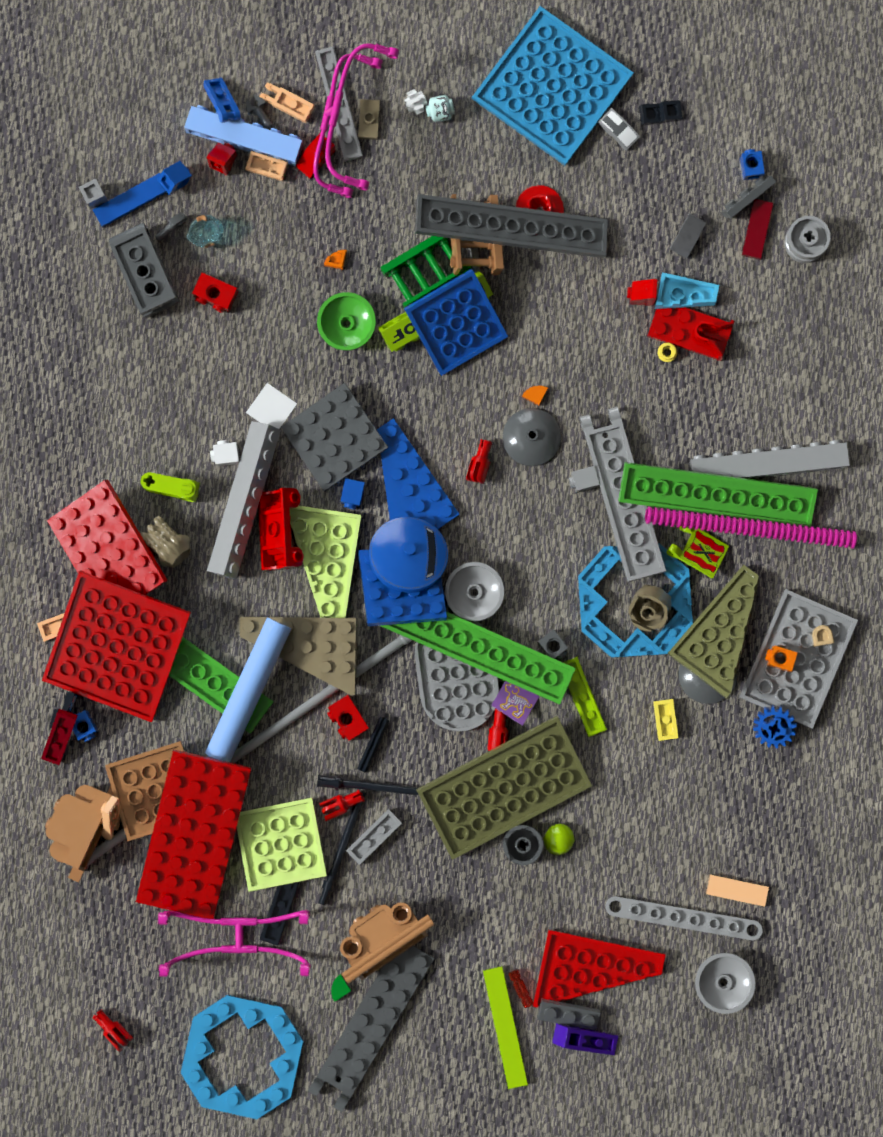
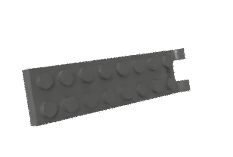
[308,946,434,1112]

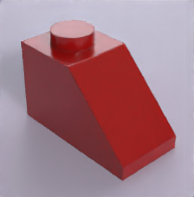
[296,134,336,179]
[206,142,237,175]
[627,279,657,306]

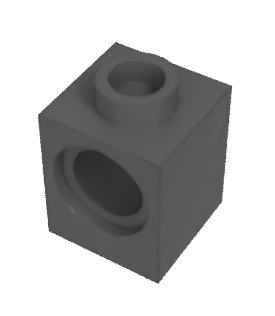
[538,629,568,660]

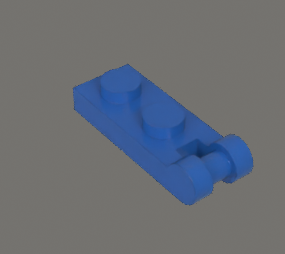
[203,78,241,123]

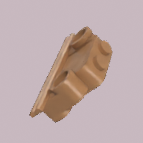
[45,785,114,883]
[340,903,435,984]

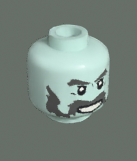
[426,95,455,122]

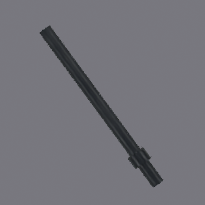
[318,792,366,906]

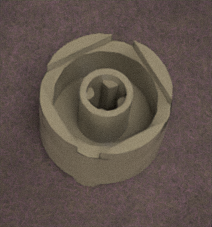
[628,585,671,631]

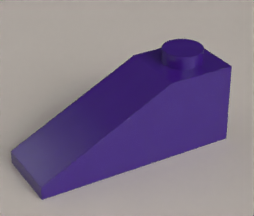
[552,1023,618,1055]

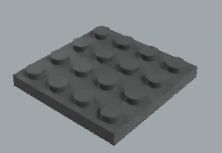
[281,383,389,492]

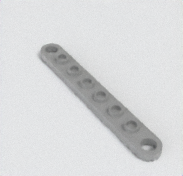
[605,896,763,940]

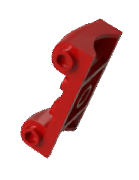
[258,488,304,571]

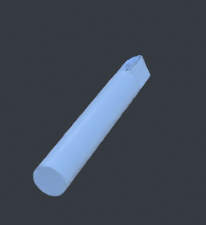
[205,617,292,763]

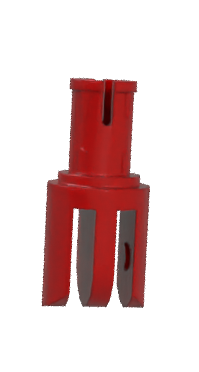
[466,439,492,484]
[487,709,509,751]
[319,789,365,821]
[92,1009,133,1053]

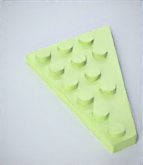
[290,506,361,618]

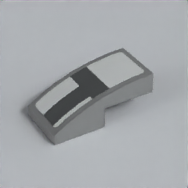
[598,108,640,150]

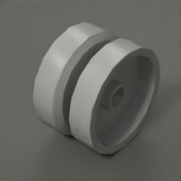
[784,216,830,263]

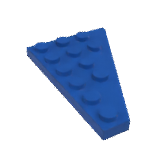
[377,418,460,529]

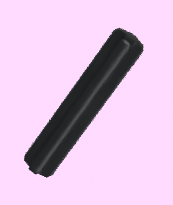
[357,717,389,773]

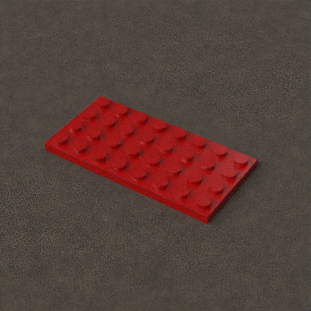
[136,749,251,919]

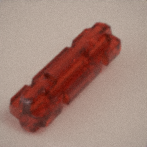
[509,969,533,1008]

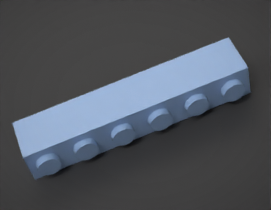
[184,105,303,166]

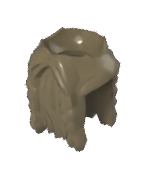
[141,516,191,568]

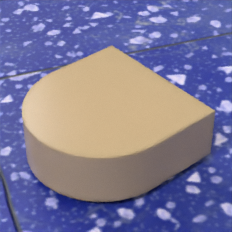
[812,625,834,647]

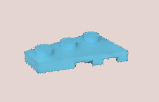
[655,272,719,309]

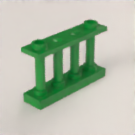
[380,236,471,308]

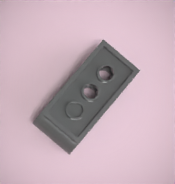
[108,222,180,318]

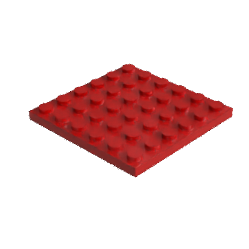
[42,570,191,722]

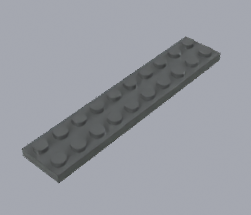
[415,194,608,258]

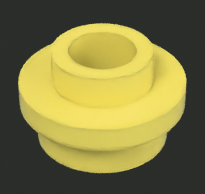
[657,343,677,362]

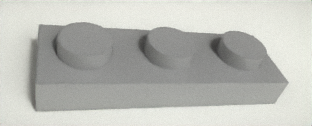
[346,809,402,865]

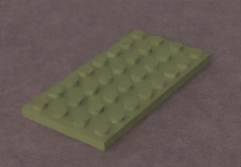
[416,716,592,860]

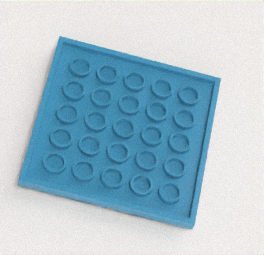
[472,6,633,166]

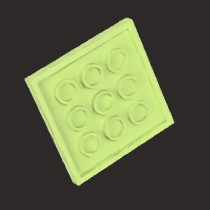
[237,798,327,892]

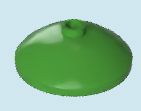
[317,292,376,351]

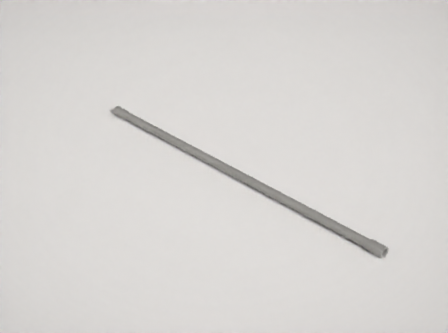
[87,635,412,866]

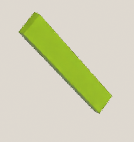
[483,966,528,1089]

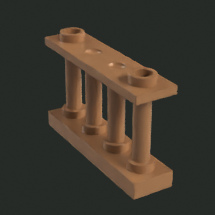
[450,194,504,275]

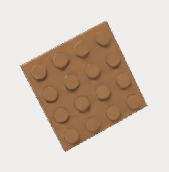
[105,741,185,841]

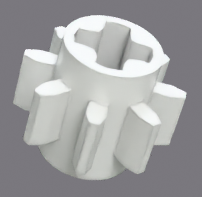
[404,89,427,115]

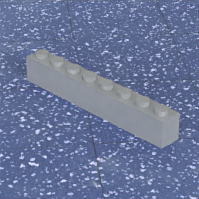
[207,421,281,579]
[689,440,850,479]

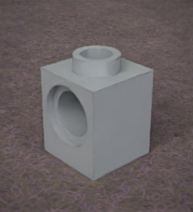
[79,178,108,210]
[569,466,600,493]

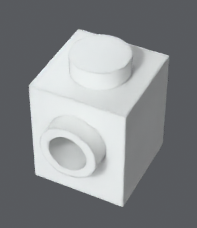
[210,440,240,467]

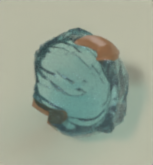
[186,215,224,248]

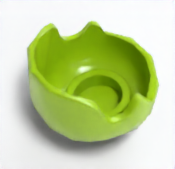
[543,824,575,856]

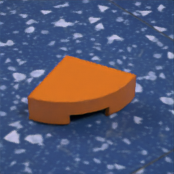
[324,250,347,270]
[522,386,548,406]

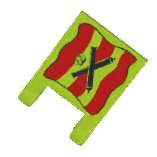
[666,526,729,579]

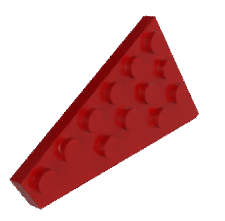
[533,929,665,1008]

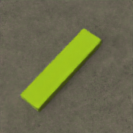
[563,657,607,737]

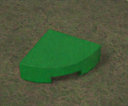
[331,974,351,1002]

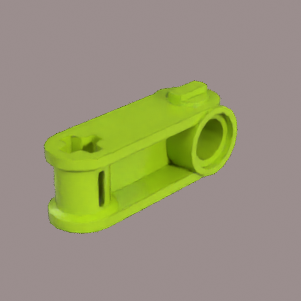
[141,472,200,502]

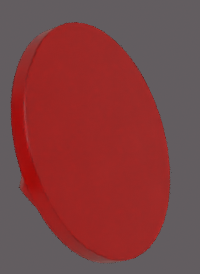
[516,185,564,213]

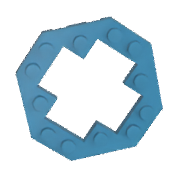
[578,543,693,658]
[181,995,303,1119]

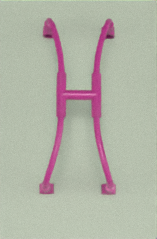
[313,43,400,198]
[158,910,311,977]

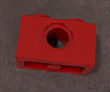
[192,273,239,313]
[327,695,369,741]

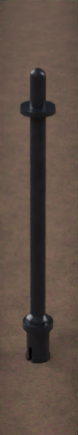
[317,774,419,796]

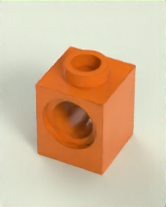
[765,646,798,672]

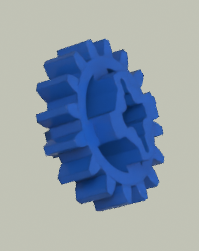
[753,705,796,748]

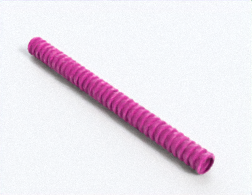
[645,506,857,549]

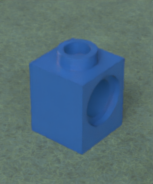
[740,149,765,181]
[158,161,192,195]
[340,478,365,510]
[73,710,98,742]

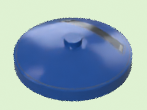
[369,517,448,593]

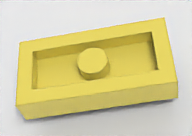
[653,699,678,741]

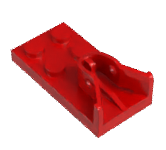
[647,307,735,361]

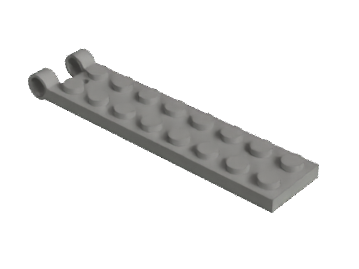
[579,407,666,582]

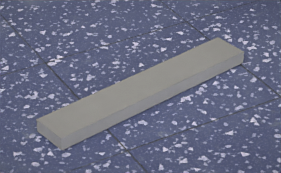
[315,46,363,162]

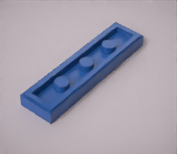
[93,173,167,228]

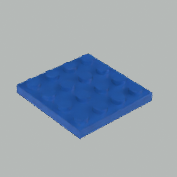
[404,269,508,376]
[358,550,447,626]

